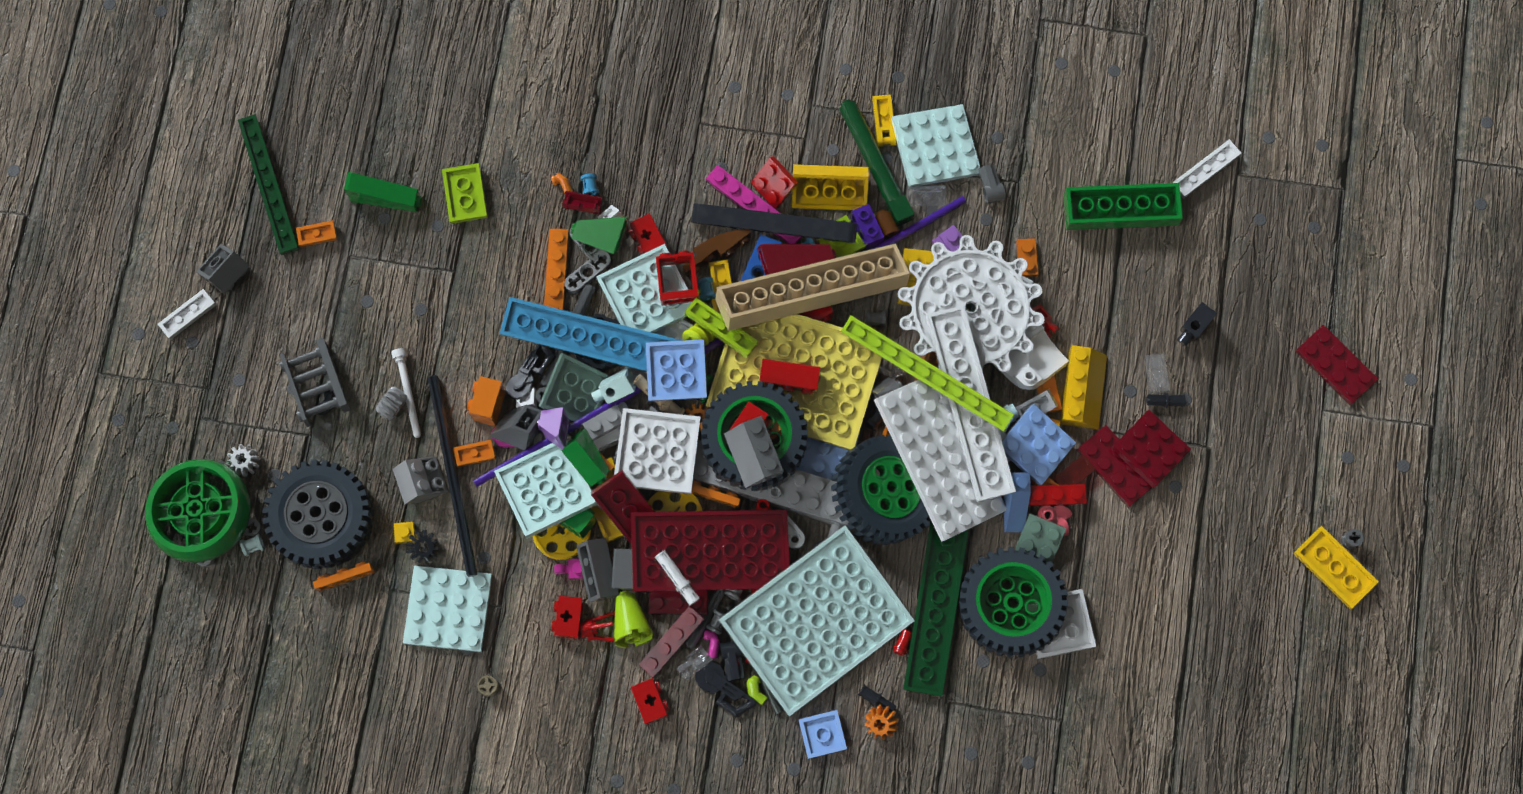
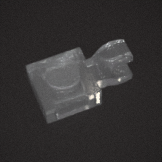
[677,645,712,680]

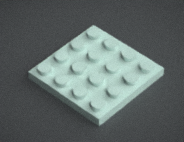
[891,104,980,188]
[596,244,692,333]
[494,441,597,539]
[403,566,492,652]

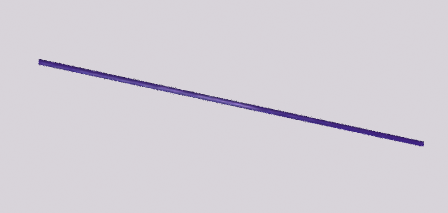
[473,196,966,487]

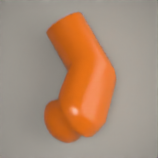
[551,173,574,194]

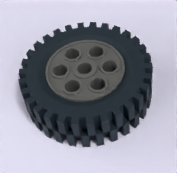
[262,460,374,569]

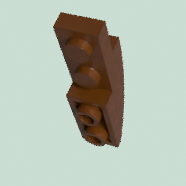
[682,229,751,277]

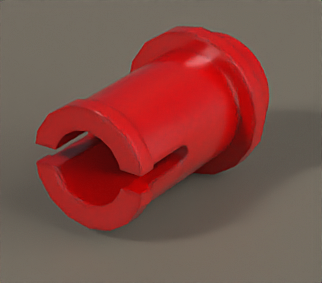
[755,499,771,510]
[893,629,912,656]

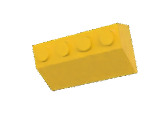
[792,165,869,210]
[1060,345,1107,430]

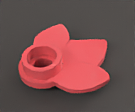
[1037,505,1072,536]

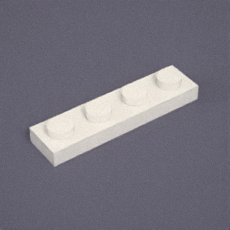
[1173,139,1241,199]

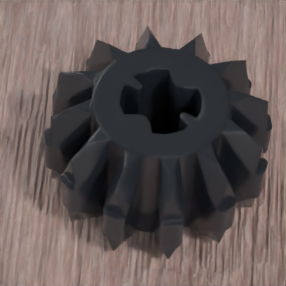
[405,529,439,563]

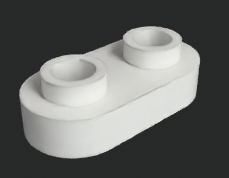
[788,516,805,549]

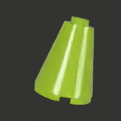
[614,591,653,648]

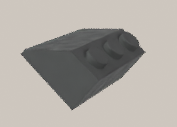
[724,416,783,489]

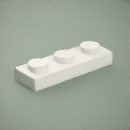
[158,289,216,340]

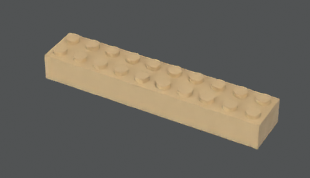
[715,244,910,331]

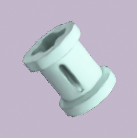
[240,534,265,556]

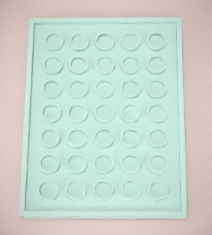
[719,525,914,716]

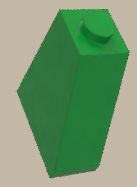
[570,216,629,254]
[561,428,610,487]

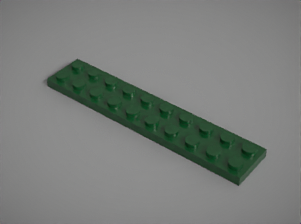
[903,520,969,697]

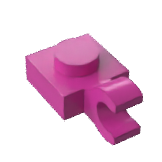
[554,558,584,579]

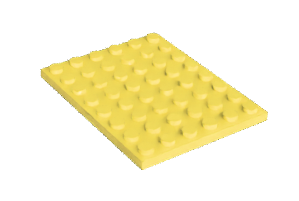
[706,314,882,450]

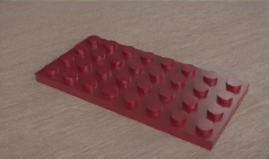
[631,510,790,592]

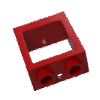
[656,251,699,306]

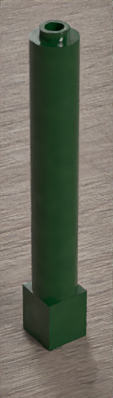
[839,99,914,226]

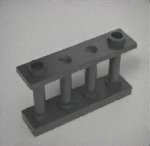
[279,338,351,427]

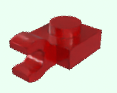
[1032,304,1059,338]

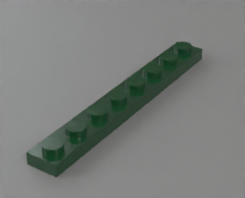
[238,114,299,256]

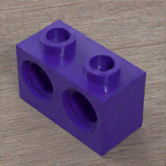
[851,204,884,251]

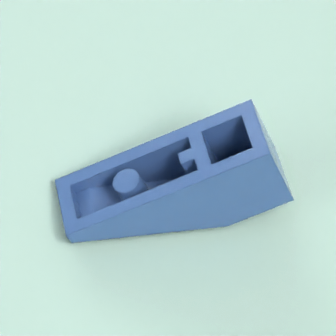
[1004,473,1031,532]

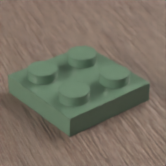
[1015,513,1066,563]

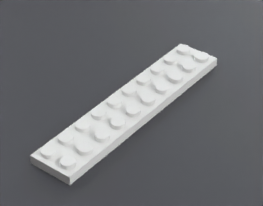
[926,305,1016,502]

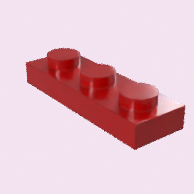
[1028,484,1086,506]

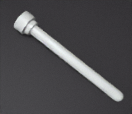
[391,348,421,438]

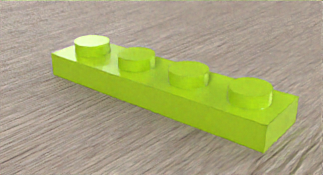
[684,297,758,358]

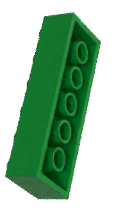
[1063,183,1183,230]

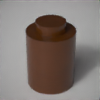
[875,209,900,240]

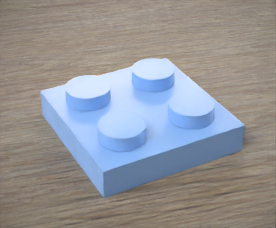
[799,710,847,759]

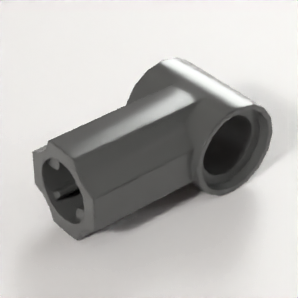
[979,164,1006,204]

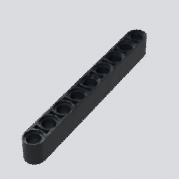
[691,203,858,243]

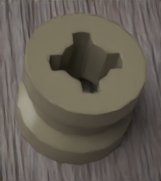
[477,676,499,697]

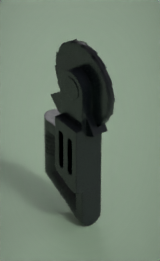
[506,344,556,399]
[695,662,758,717]

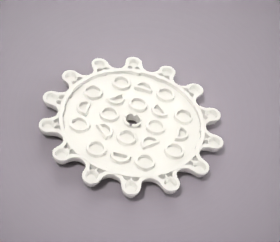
[898,235,1044,372]

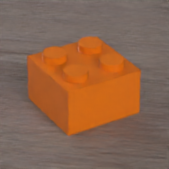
[467,376,506,427]

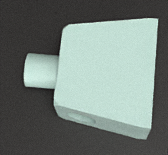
[591,367,636,404]

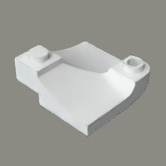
[992,325,1069,390]

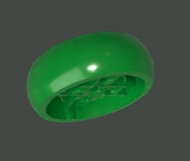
[145,459,251,563]

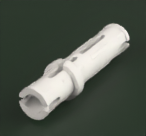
[655,550,700,606]

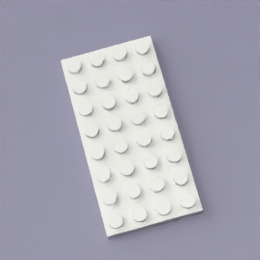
[874,379,1006,542]

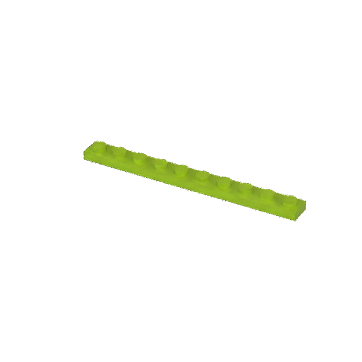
[841,315,1015,432]

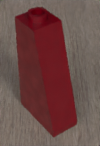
[757,244,837,275]

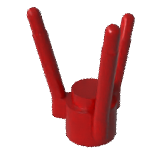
[580,611,615,642]

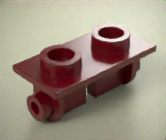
[562,191,602,215]

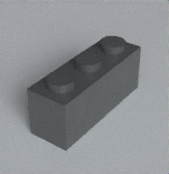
[576,538,619,602]

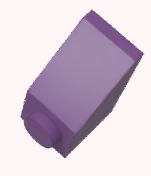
[538,407,570,449]

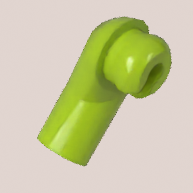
[746,675,768,705]

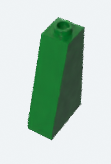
[344,172,422,213]

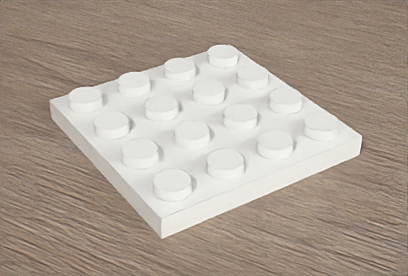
[614,408,701,494]

